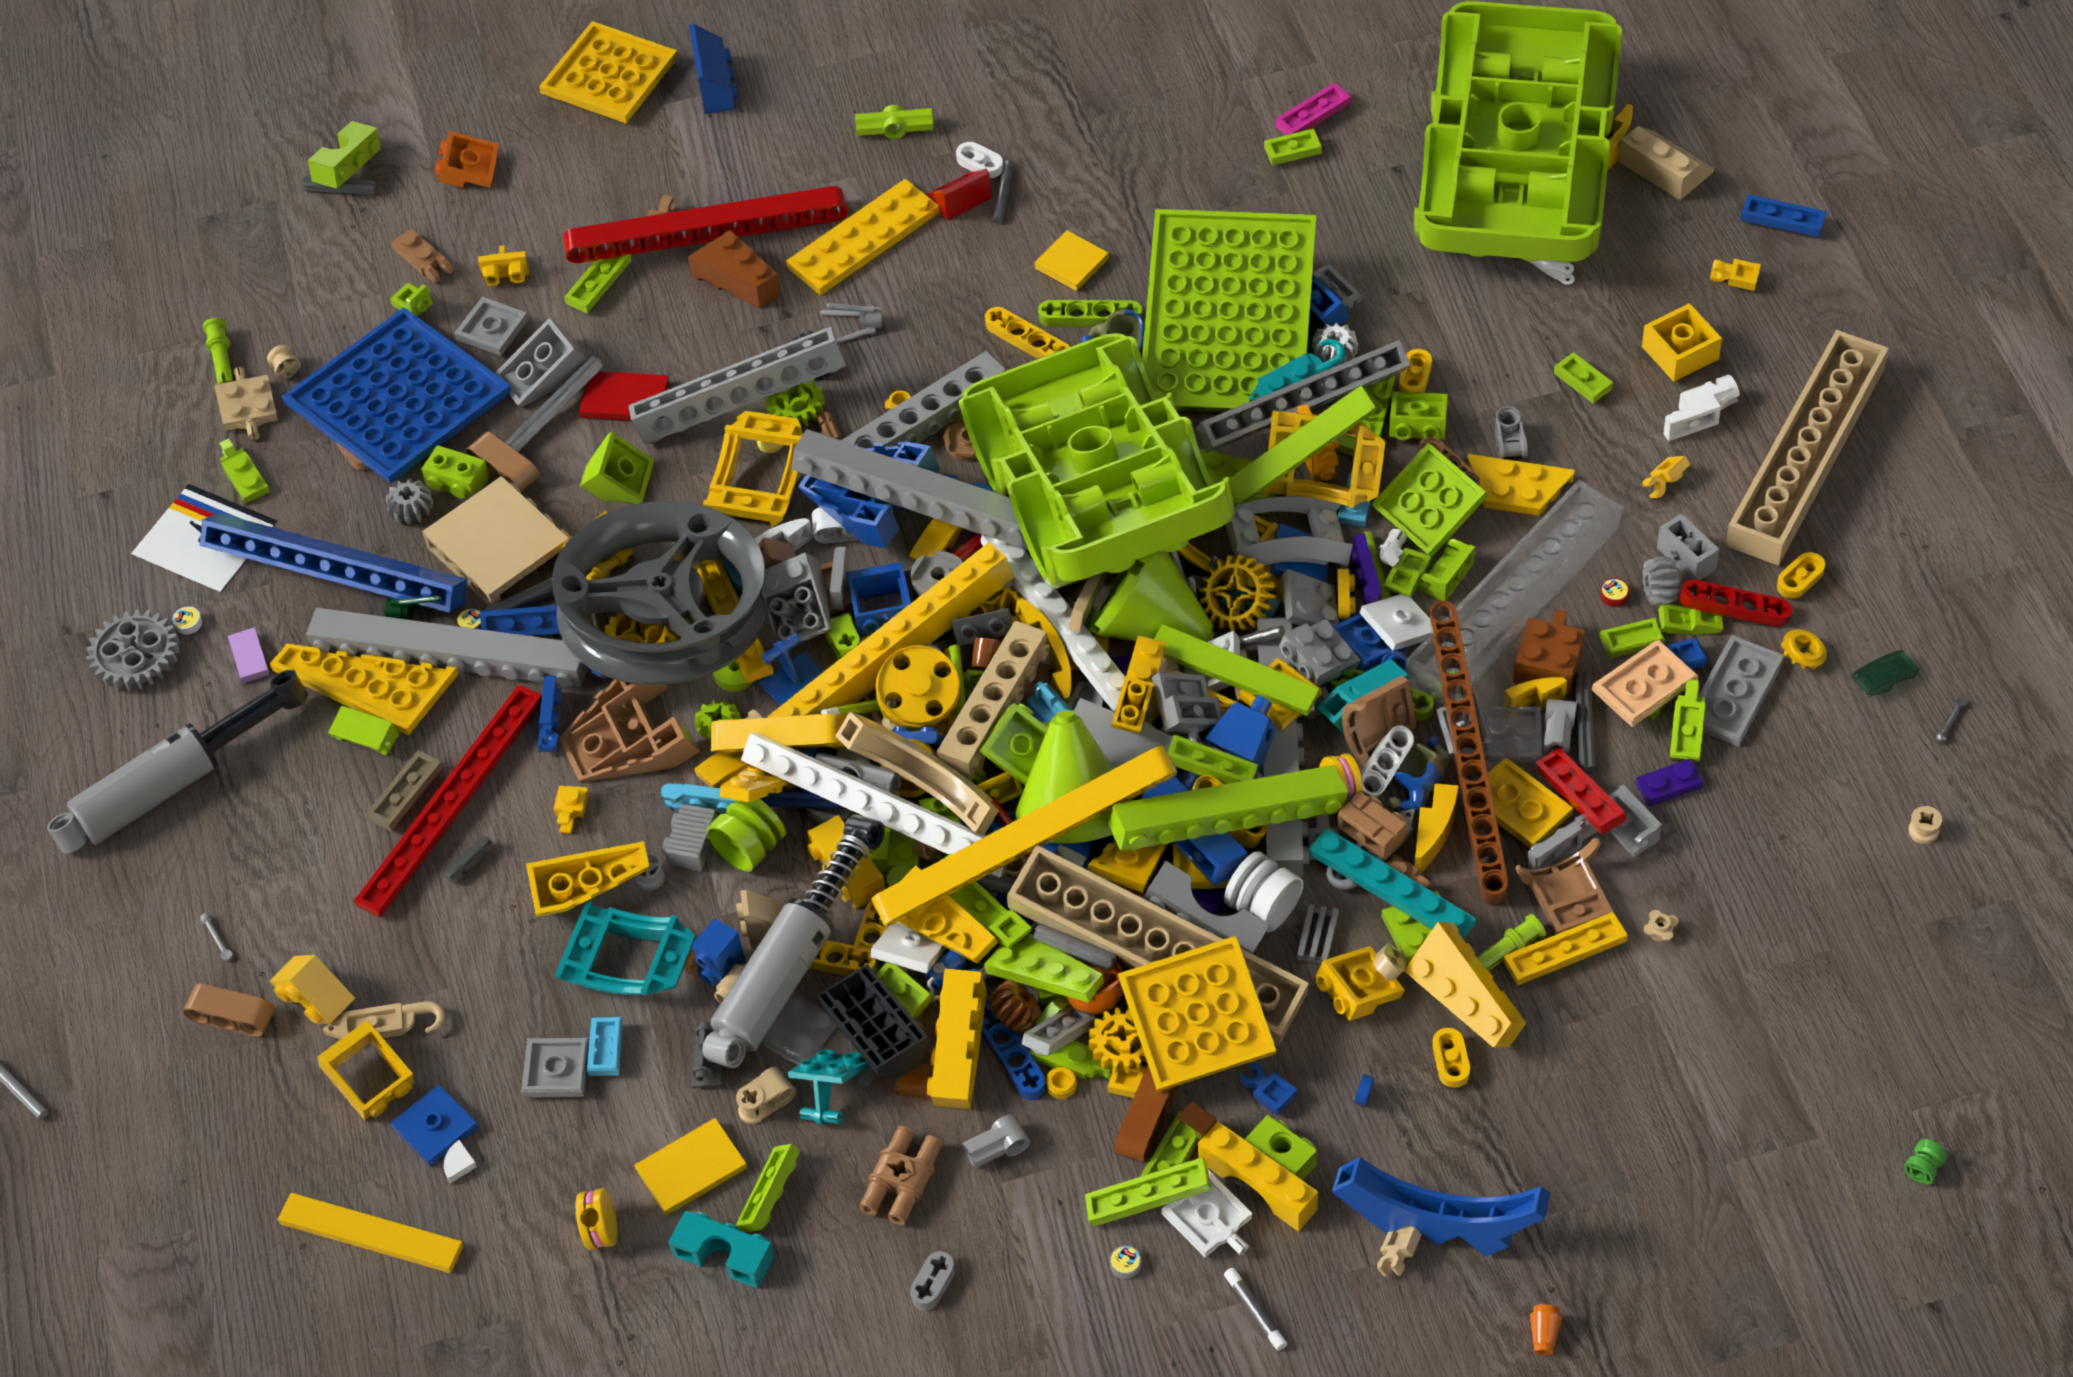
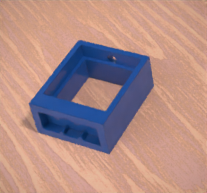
[846,562,911,637]

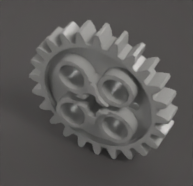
[86,610,180,691]

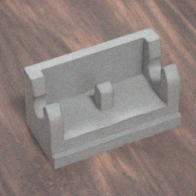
[1608,784,1662,857]

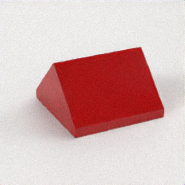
[926,168,992,221]

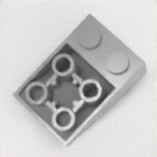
[761,552,831,643]

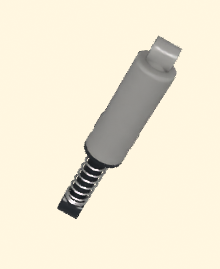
[702,815,885,1068]

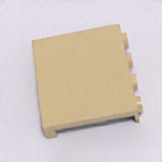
[422,476,570,606]

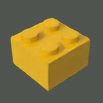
[1642,303,1722,382]

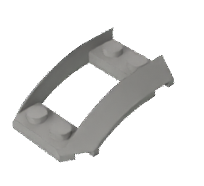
[1226,496,1353,569]

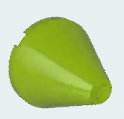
[1088,551,1215,642]
[1015,710,1134,843]

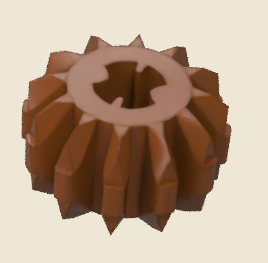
[988,980,1041,1033]

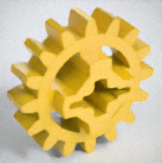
[1089,1007,1147,1074]

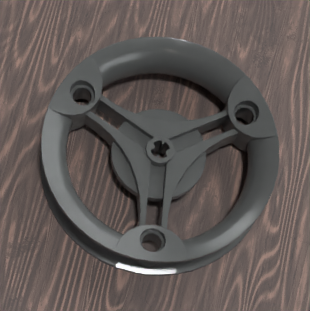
[552,501,767,685]

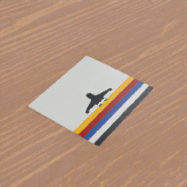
[131,484,277,592]

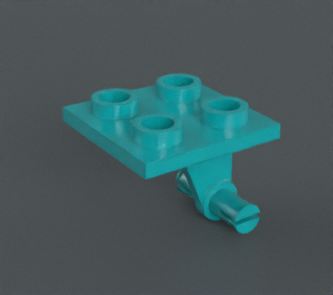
[788,1049,870,1125]

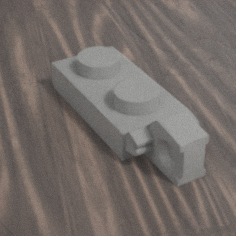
[1528,815,1597,869]

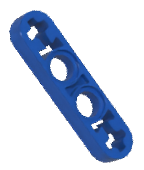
[981,1000,1046,1100]

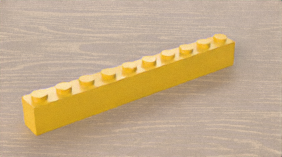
[768,542,1015,750]

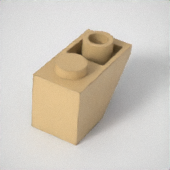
[736,890,782,948]

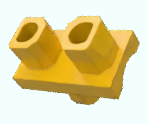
[478,245,530,286]

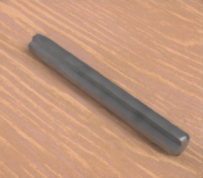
[504,356,603,452]

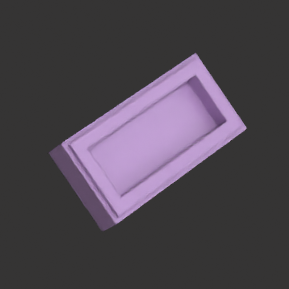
[228,627,270,684]

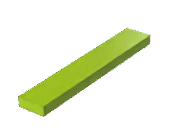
[1229,385,1378,505]
[1154,624,1320,716]

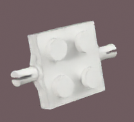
[1162,1170,1252,1258]

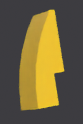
[1415,784,1459,874]

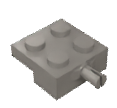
[1152,672,1222,744]

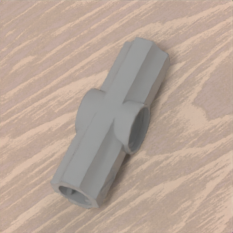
[815,753,901,795]

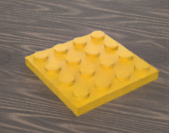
[539,21,679,124]
[1118,936,1276,1092]

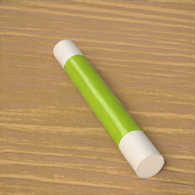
[821,700,896,716]

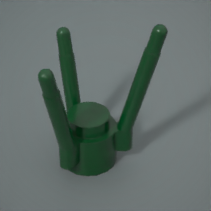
[384,596,442,620]

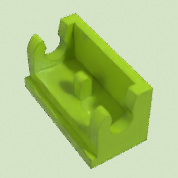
[1418,539,1475,601]
[328,706,400,755]

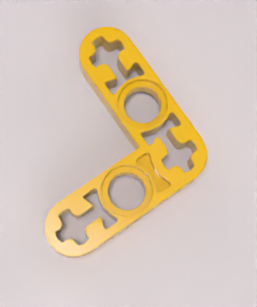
[809,900,889,976]

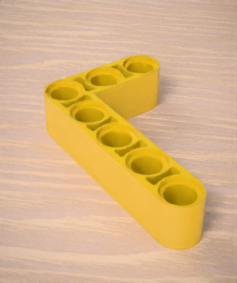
[711,714,849,753]

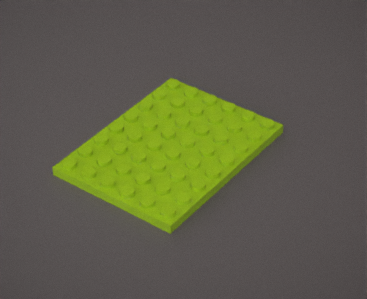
[1142,209,1317,413]

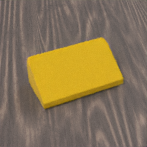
[976,772,1023,805]

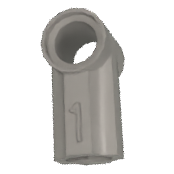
[1544,699,1577,754]
[963,1114,1030,1169]

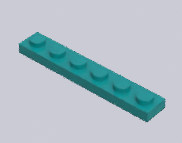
[1309,828,1476,940]

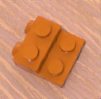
[434,131,499,188]

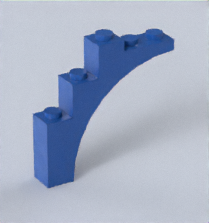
[1332,1157,1551,1257]

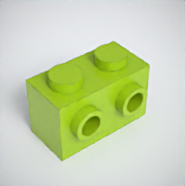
[421,445,490,499]

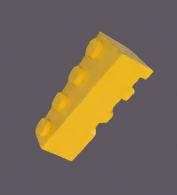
[1404,922,1526,1048]
[927,968,987,1110]

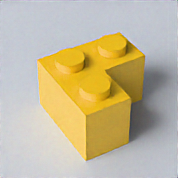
[270,955,355,1024]

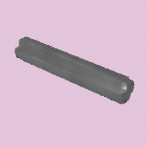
[1033,924,1117,970]

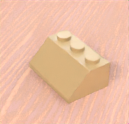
[1619,126,1714,200]

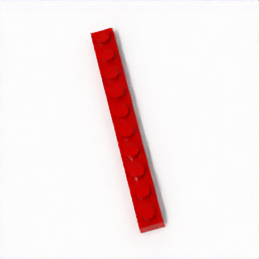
[354,684,542,918]

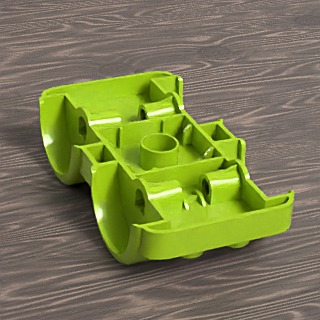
[1414,1,1622,262]
[959,333,1234,589]

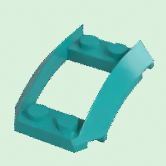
[555,901,695,995]

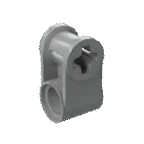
[1495,406,1528,459]

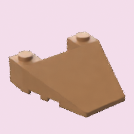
[559,679,700,783]

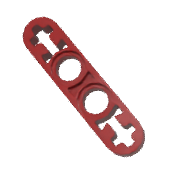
[1679,579,1793,627]

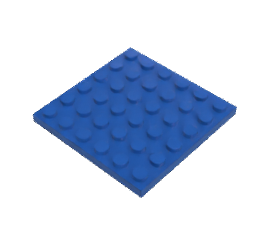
[282,307,511,484]

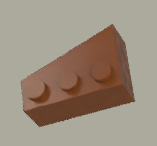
[688,230,781,308]

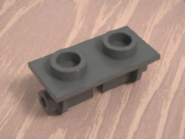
[952,608,1012,646]
[691,1022,723,1088]

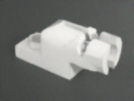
[1663,375,1740,442]

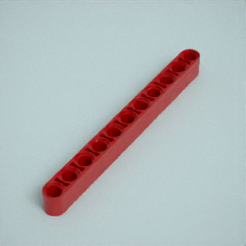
[562,186,848,263]

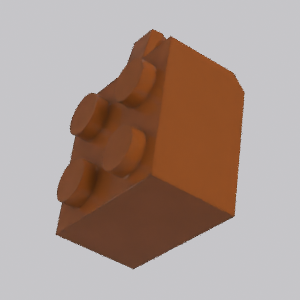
[1513,609,1586,696]

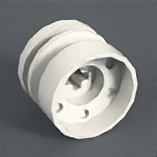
[1224,851,1303,932]

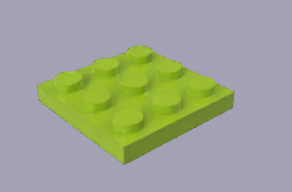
[1371,442,1489,558]

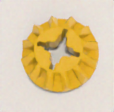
[1781,629,1827,670]

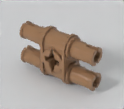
[859,1126,943,1226]

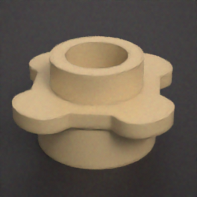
[1643,910,1679,941]

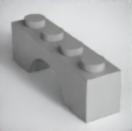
[1143,861,1270,954]

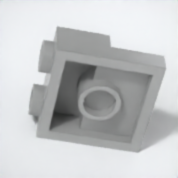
[1279,619,1361,687]

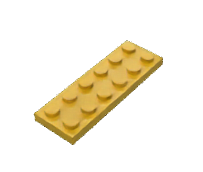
[786,179,940,296]

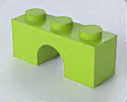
[308,121,381,189]

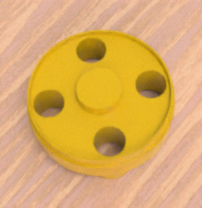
[876,645,960,731]

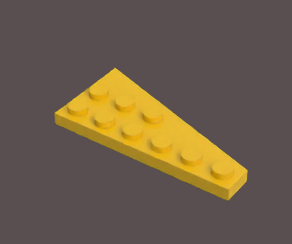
[270,644,459,736]

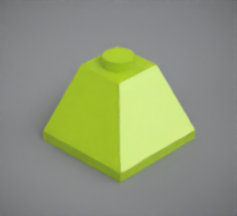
[580,431,655,504]

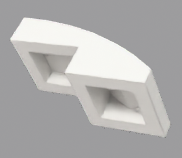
[755,518,813,552]

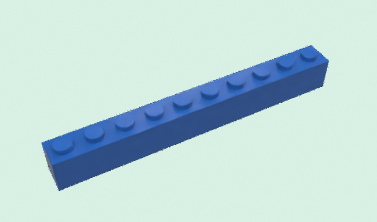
[199,513,468,613]

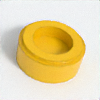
[1045,1067,1077,1099]

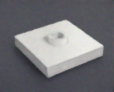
[1360,594,1432,651]
[871,923,947,973]

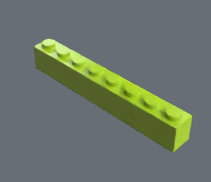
[1108,765,1348,851]

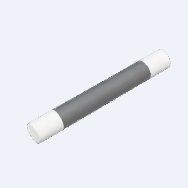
[1224,1268,1288,1351]

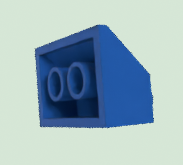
[689,24,738,114]

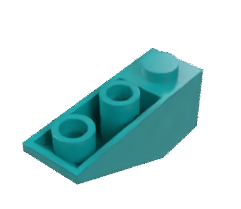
[1317,659,1410,736]

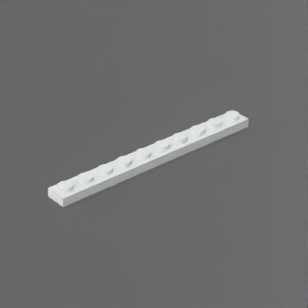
[981,535,1151,719]
[741,732,1008,877]

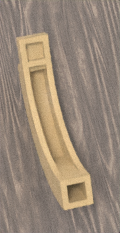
[836,711,999,836]

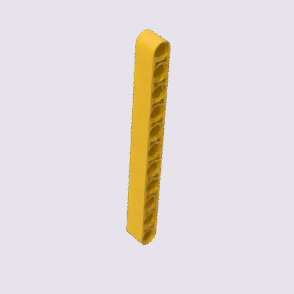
[871,745,1178,927]

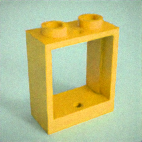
[318,1020,414,1121]

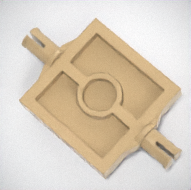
[214,367,278,441]

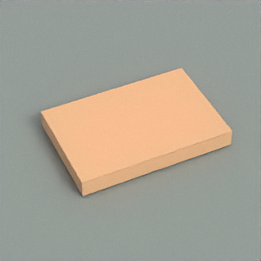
[1592,639,1698,727]

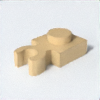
[1377,1225,1422,1276]

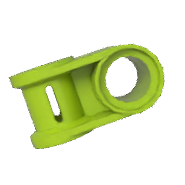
[824,613,860,660]

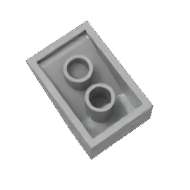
[495,317,589,408]

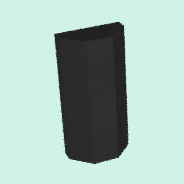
[816,964,931,1078]

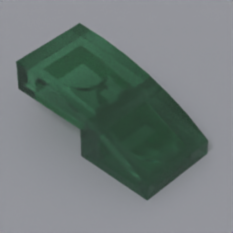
[1851,650,1920,697]

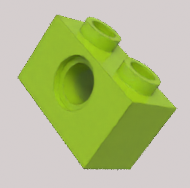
[1244,1115,1317,1181]

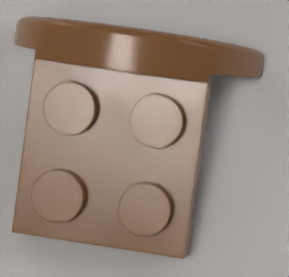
[1342,676,1417,768]
[1516,838,1613,935]

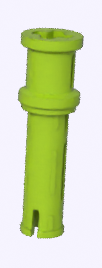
[203,318,234,384]
[1476,914,1546,971]

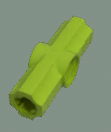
[855,105,934,139]

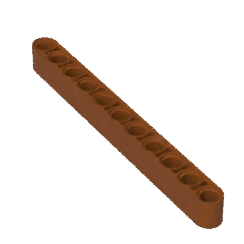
[1430,601,1508,905]

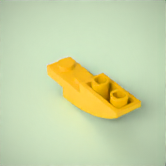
[1111,635,1166,734]

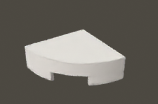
[444,1140,477,1184]

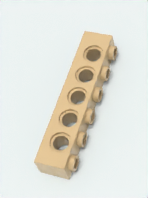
[937,621,1050,780]

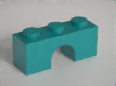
[668,1210,775,1289]

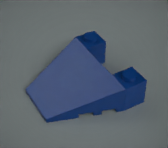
[798,441,940,549]

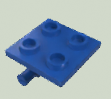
[759,633,824,706]

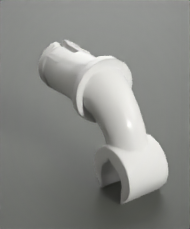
[1377,529,1407,567]

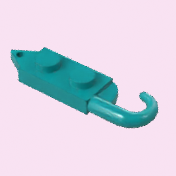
[1249,339,1346,402]

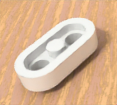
[956,142,1003,178]

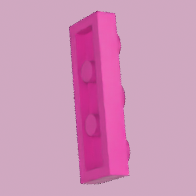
[1275,82,1351,135]

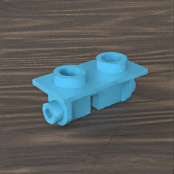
[1027,681,1074,723]

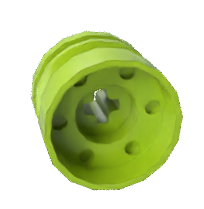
[706,799,786,872]

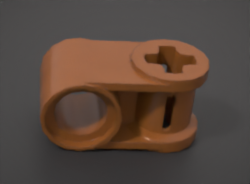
[971,638,1001,670]

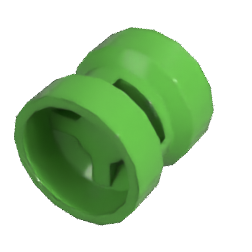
[1904,1139,1948,1185]

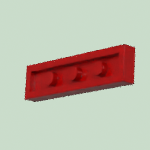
[1535,748,1627,835]

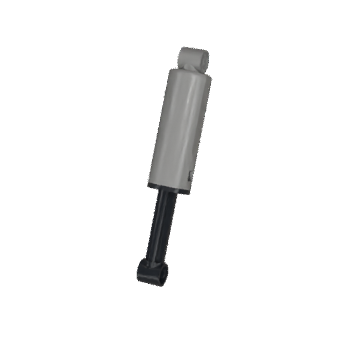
[47,669,309,854]

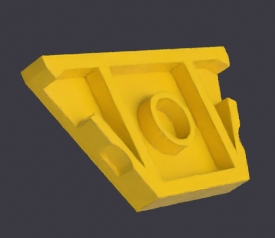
[1467,454,1575,516]

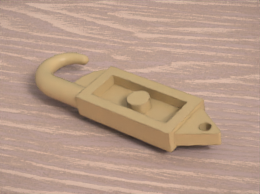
[322,1001,445,1039]

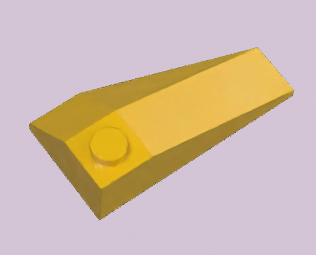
[526,841,650,917]

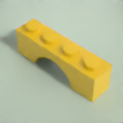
[1198,1121,1318,1232]

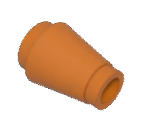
[1530,1304,1563,1356]

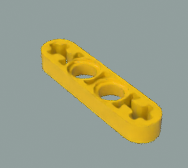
[985,307,1070,359]

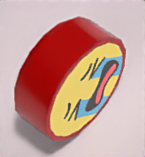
[1600,578,1629,607]

